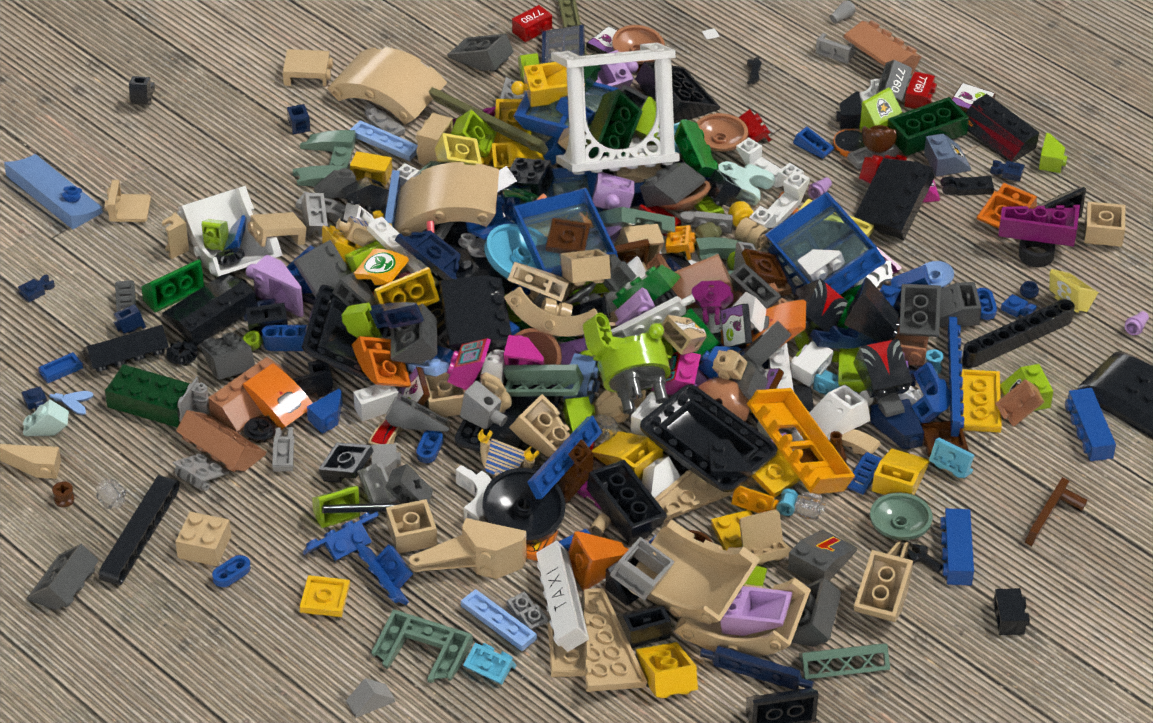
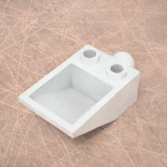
[810,385,874,441]

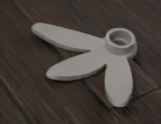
[458,233,486,257]

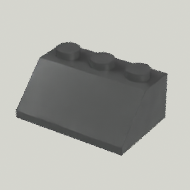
[640,162,706,207]
[294,240,351,297]
[391,303,437,364]
[27,543,99,610]
[791,577,841,647]

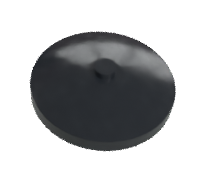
[482,468,566,544]

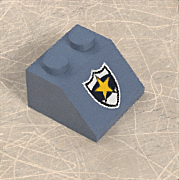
[924,134,971,176]

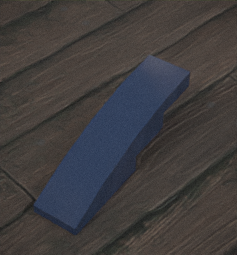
[369,302,424,329]
[810,326,890,349]

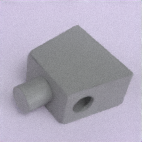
[460,381,508,429]

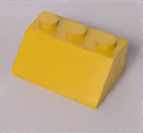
[374,267,440,306]

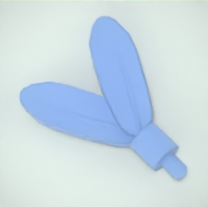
[49,391,93,415]

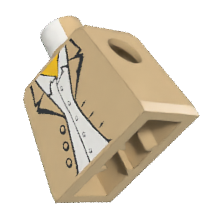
[661,315,706,355]

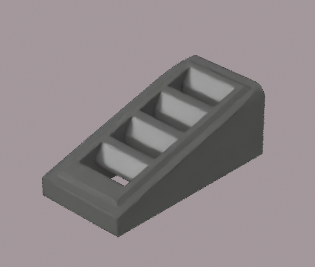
[115,280,136,312]

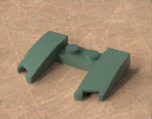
[293,130,356,187]
[588,207,675,234]
[696,237,742,291]
[371,609,473,683]

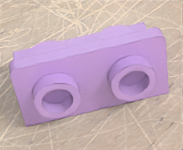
[615,288,655,327]

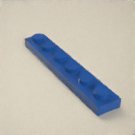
[527,416,602,499]

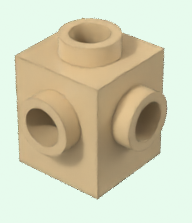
[712,350,748,380]

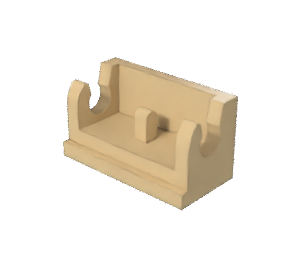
[162,212,189,259]

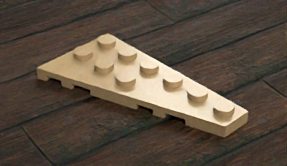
[655,470,759,522]
[582,588,647,692]

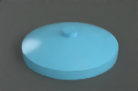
[484,224,560,279]

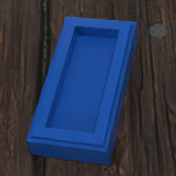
[38,352,83,383]

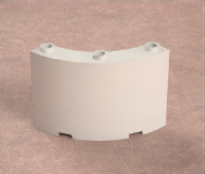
[177,186,282,276]

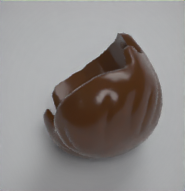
[862,125,897,153]

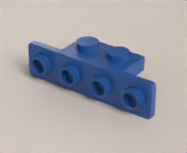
[303,512,379,562]
[355,543,413,605]

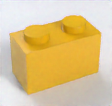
[350,151,392,185]

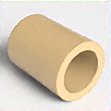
[589,513,611,537]

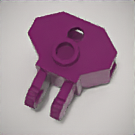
[692,280,733,325]

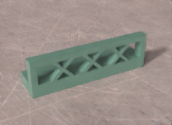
[503,364,584,396]
[799,643,890,679]

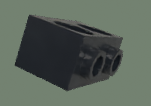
[246,303,288,335]

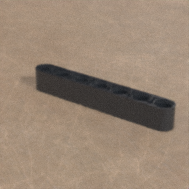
[962,299,1075,368]
[99,475,180,586]

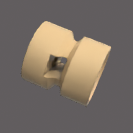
[735,217,770,251]
[540,297,573,317]

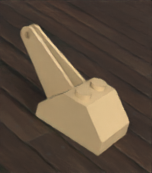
[409,518,527,579]
[854,540,913,622]

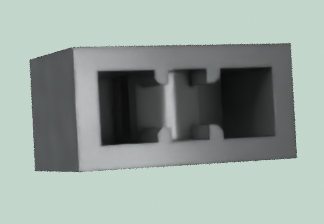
[385,464,433,504]

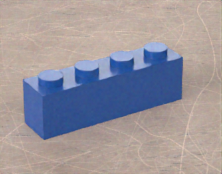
[1065,388,1116,461]
[940,508,974,586]

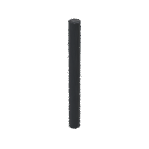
[322,503,403,513]

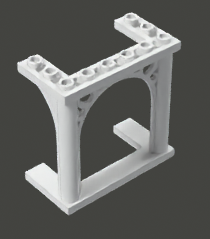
[551,43,680,175]

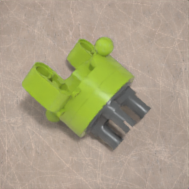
[583,313,673,414]

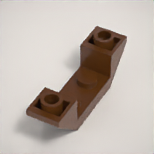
[557,439,593,504]

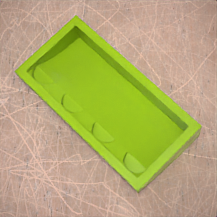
[838,348,867,393]

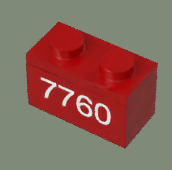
[512,5,552,42]
[904,71,937,109]

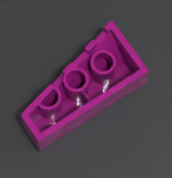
[998,205,1080,247]

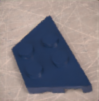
[394,231,461,280]

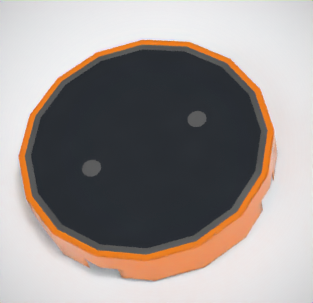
[833,129,865,157]

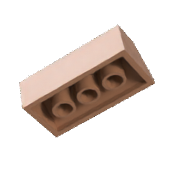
[843,20,922,75]
[672,254,736,310]
[208,357,284,433]
[176,410,267,472]

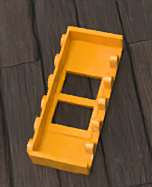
[747,388,855,494]

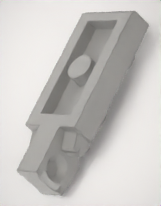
[364,104,405,137]

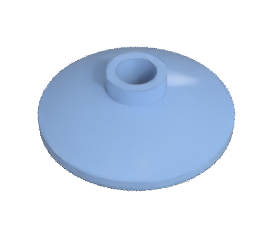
[922,261,954,288]

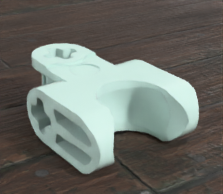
[718,161,775,205]

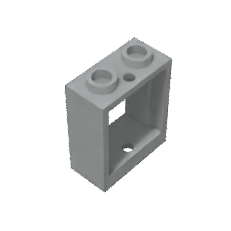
[610,537,674,601]

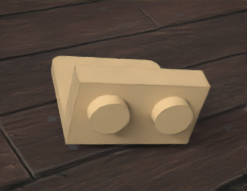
[105,180,151,222]
[739,510,791,566]

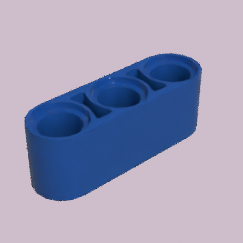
[262,325,307,351]

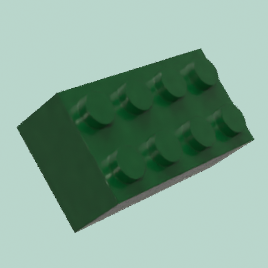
[585,89,643,173]
[887,97,969,156]
[105,364,190,428]

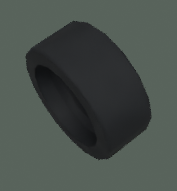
[1018,239,1055,267]

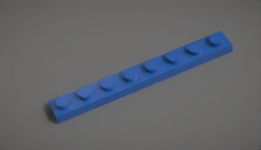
[947,317,964,436]

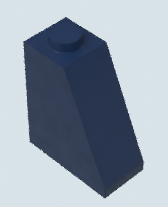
[869,399,924,450]

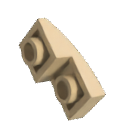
[842,429,881,455]

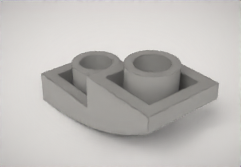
[506,591,548,630]

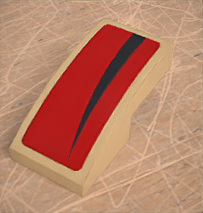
[368,419,403,446]

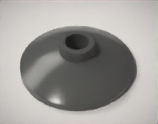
[564,282,597,305]

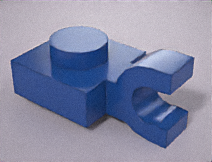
[1001,294,1037,317]

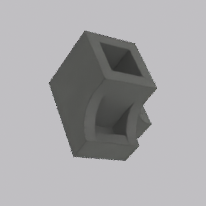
[603,254,637,292]

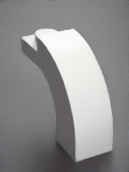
[456,465,491,522]

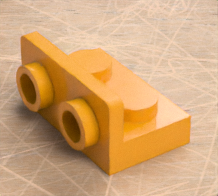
[665,225,696,260]
[731,486,779,513]

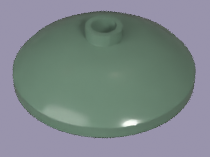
[870,493,933,540]

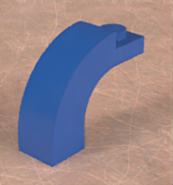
[912,362,951,423]

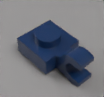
[21,386,47,410]

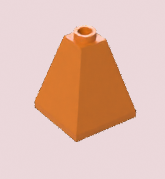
[568,531,629,591]

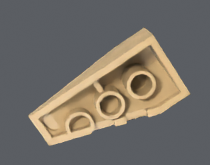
[509,394,570,458]

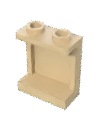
[283,49,333,86]
[247,212,306,247]

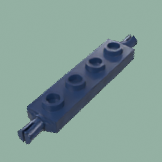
[700,646,814,690]

